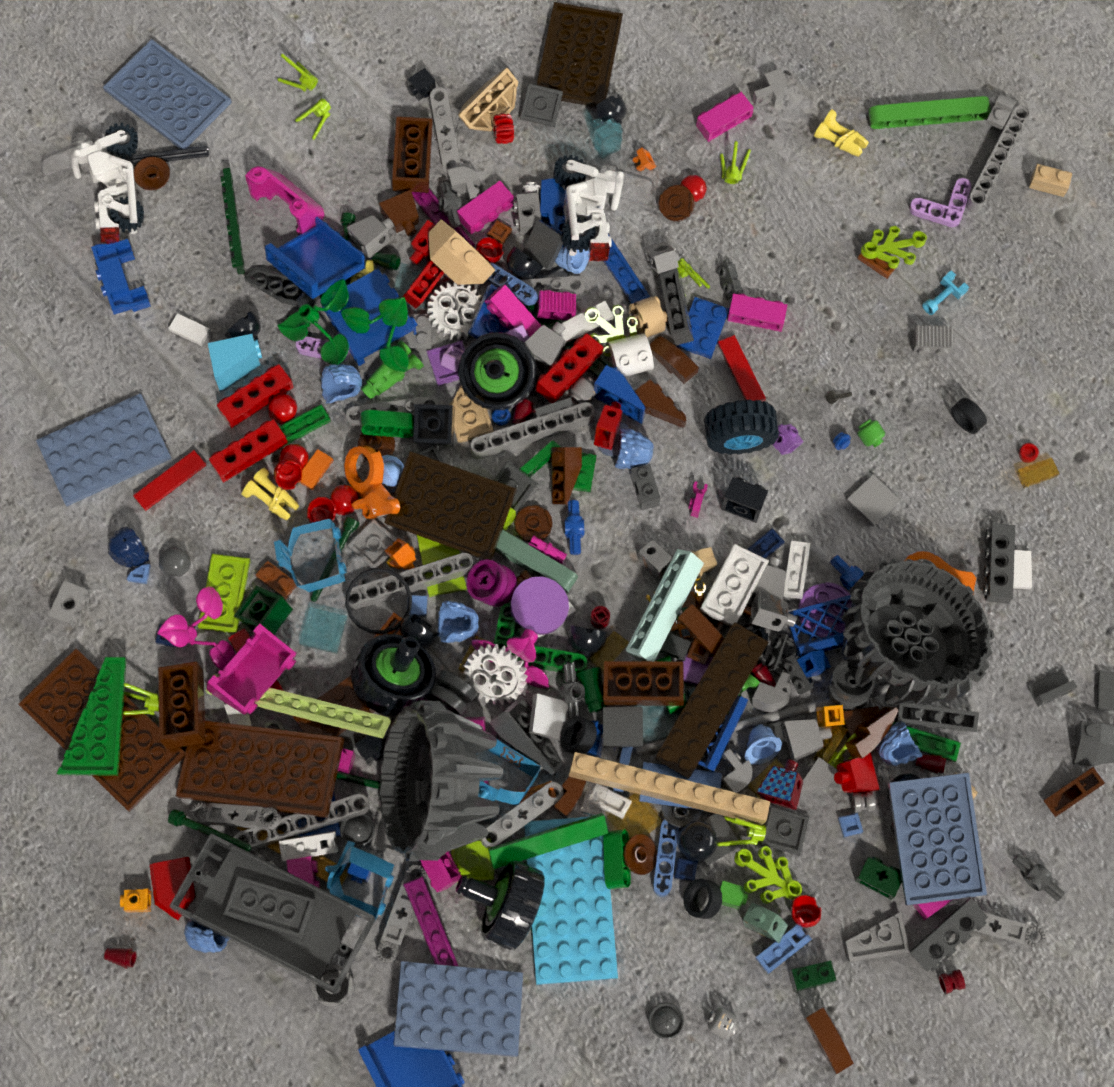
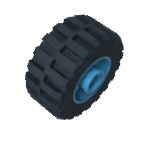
[704,400,779,455]

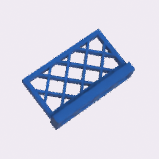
[788,595,851,658]
[698,696,748,772]

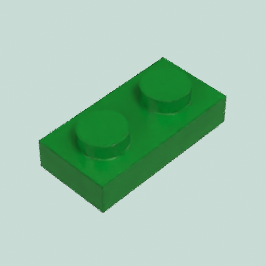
[573,453,597,493]

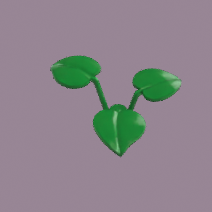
[277,279,349,365]
[341,297,409,372]

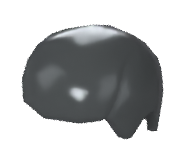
[159,547,191,577]

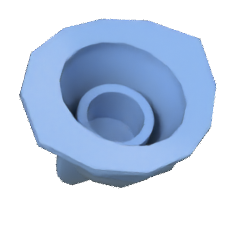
[555,245,589,274]
[382,455,404,493]
[744,724,782,765]

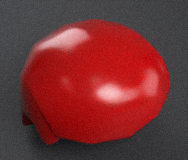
[680,175,707,202]
[476,237,504,264]
[268,394,298,424]
[278,444,309,470]
[273,459,302,490]
[330,484,359,516]
[307,497,336,523]
[791,895,821,928]

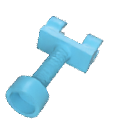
[922,270,970,315]

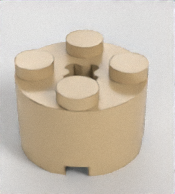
[629,296,668,338]

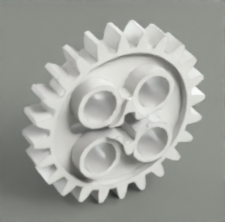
[427,282,482,340]
[463,644,528,705]

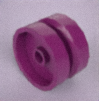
[467,559,517,607]

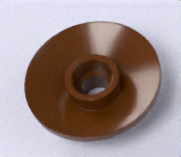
[134,157,170,191]
[624,834,657,875]

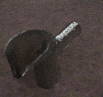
[825,390,852,404]

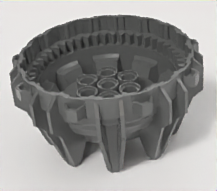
[841,559,994,706]
[380,700,503,861]

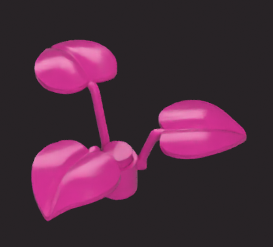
[157,586,235,671]
[471,629,550,689]

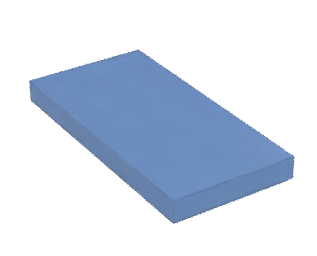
[639,762,722,810]

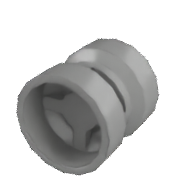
[851,791,875,813]

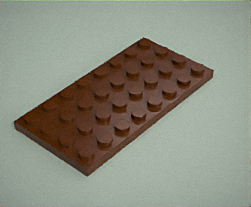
[18,649,185,812]
[175,721,345,818]

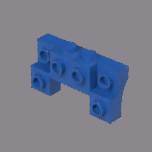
[91,239,151,315]

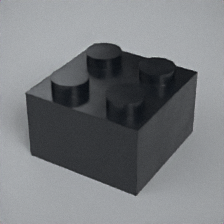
[413,404,455,445]
[721,477,768,523]

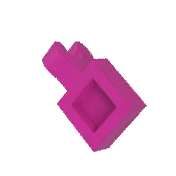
[688,481,708,518]

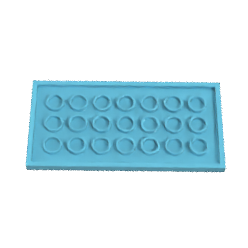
[524,817,618,985]

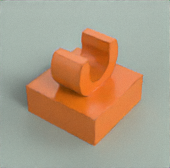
[632,148,656,171]

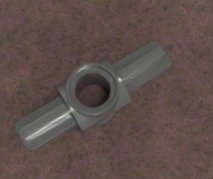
[439,181,461,229]
[559,662,585,719]
[1012,854,1065,901]

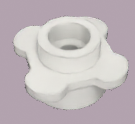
[522,182,541,194]

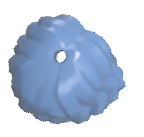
[321,364,362,404]
[615,428,654,469]
[437,601,479,643]
[876,721,922,766]
[184,919,229,953]

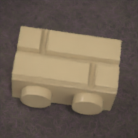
[1029,164,1072,197]

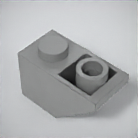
[800,758,838,795]

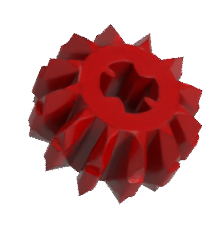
[492,113,514,144]

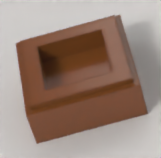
[487,220,512,245]

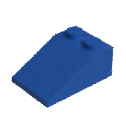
[594,365,646,424]

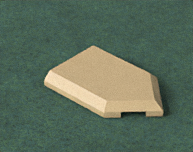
[449,386,494,443]

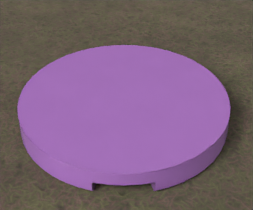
[510,577,569,635]
[798,582,852,638]

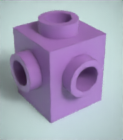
[773,424,803,455]

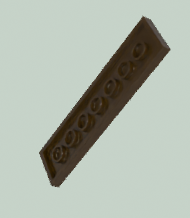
[655,622,769,779]

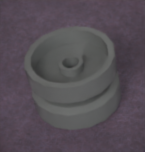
[828,660,875,711]
[429,670,477,717]

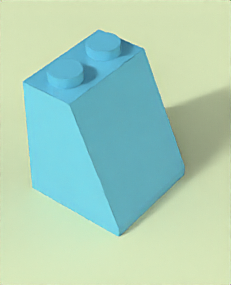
[208,334,262,392]

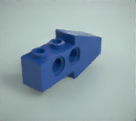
[540,178,566,234]

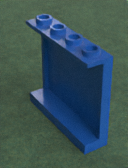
[265,217,365,299]
[320,269,417,366]
[358,1031,465,1087]

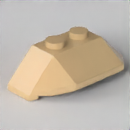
[458,68,518,132]
[428,220,495,285]

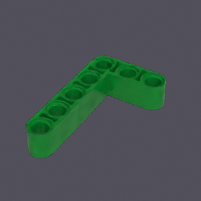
[493,603,587,673]

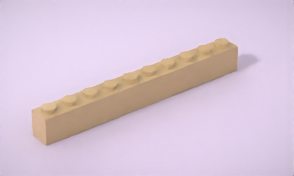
[568,752,771,825]

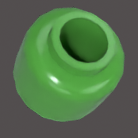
[857,419,885,448]

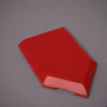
[149,857,195,921]

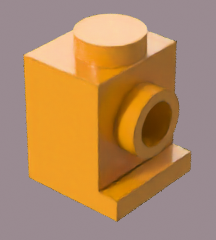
[816,705,845,727]
[120,889,152,913]

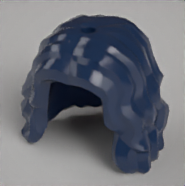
[107,527,149,567]

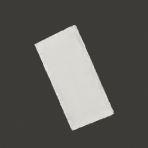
[700,544,769,627]

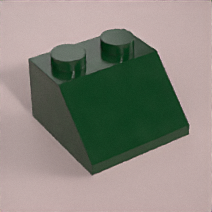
[234,585,293,635]

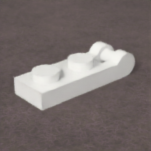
[279,831,339,861]

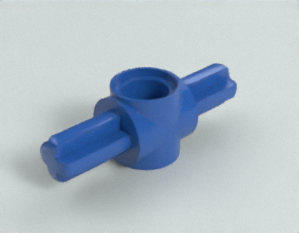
[565,500,584,555]
[830,555,864,590]

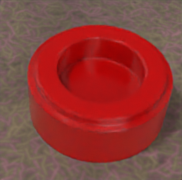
[1018,443,1039,463]

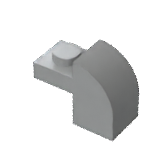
[752,68,787,107]
[986,94,1017,130]
[447,167,480,202]
[752,671,792,712]
[722,749,753,794]

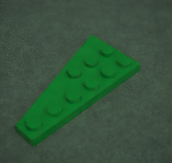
[56,657,127,776]

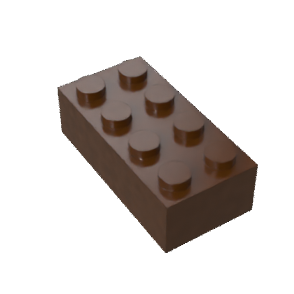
[392,116,433,193]
[158,661,206,749]
[603,661,684,706]
[293,676,375,737]

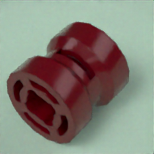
[590,606,610,630]
[939,969,966,995]

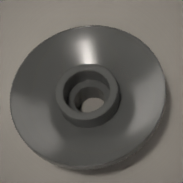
[661,805,701,828]

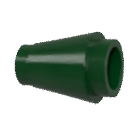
[372,253,401,271]

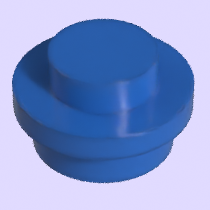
[492,409,511,426]
[833,432,851,450]

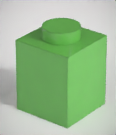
[720,881,748,910]

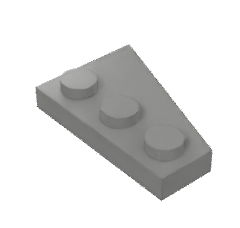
[845,912,910,963]

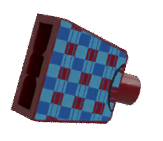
[757,760,803,810]

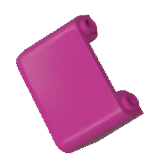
[245,166,325,235]
[207,624,297,715]

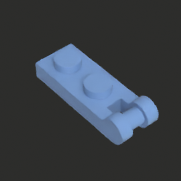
[756,925,812,974]

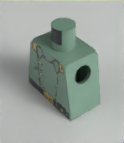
[743,903,788,943]

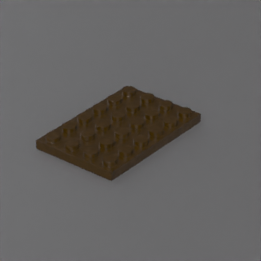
[537,2,623,107]
[384,451,517,560]

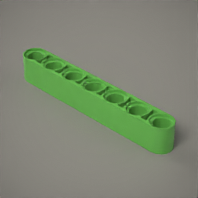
[868,96,991,129]

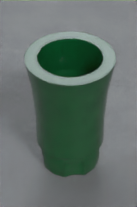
[576,667,607,713]

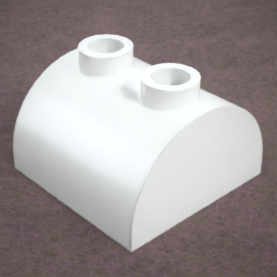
[608,333,654,377]

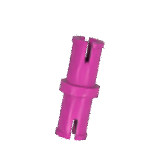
[528,535,567,564]

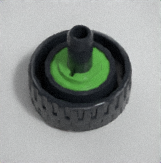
[458,332,537,411]
[351,634,436,717]
[456,860,545,950]

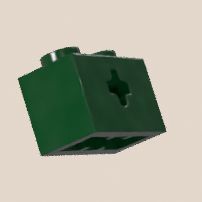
[855,856,902,900]
[789,960,837,992]

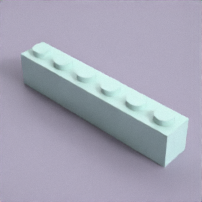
[626,549,704,661]

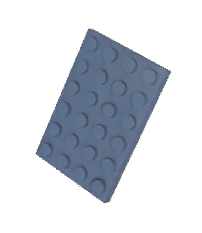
[103,39,232,149]
[36,393,172,506]
[888,773,987,905]
[393,961,523,1057]

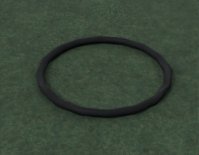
[345,568,412,634]

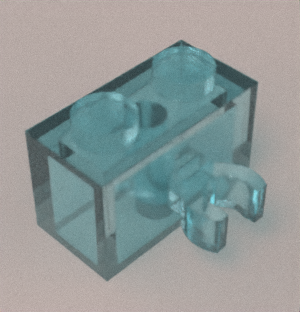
[593,118,623,159]

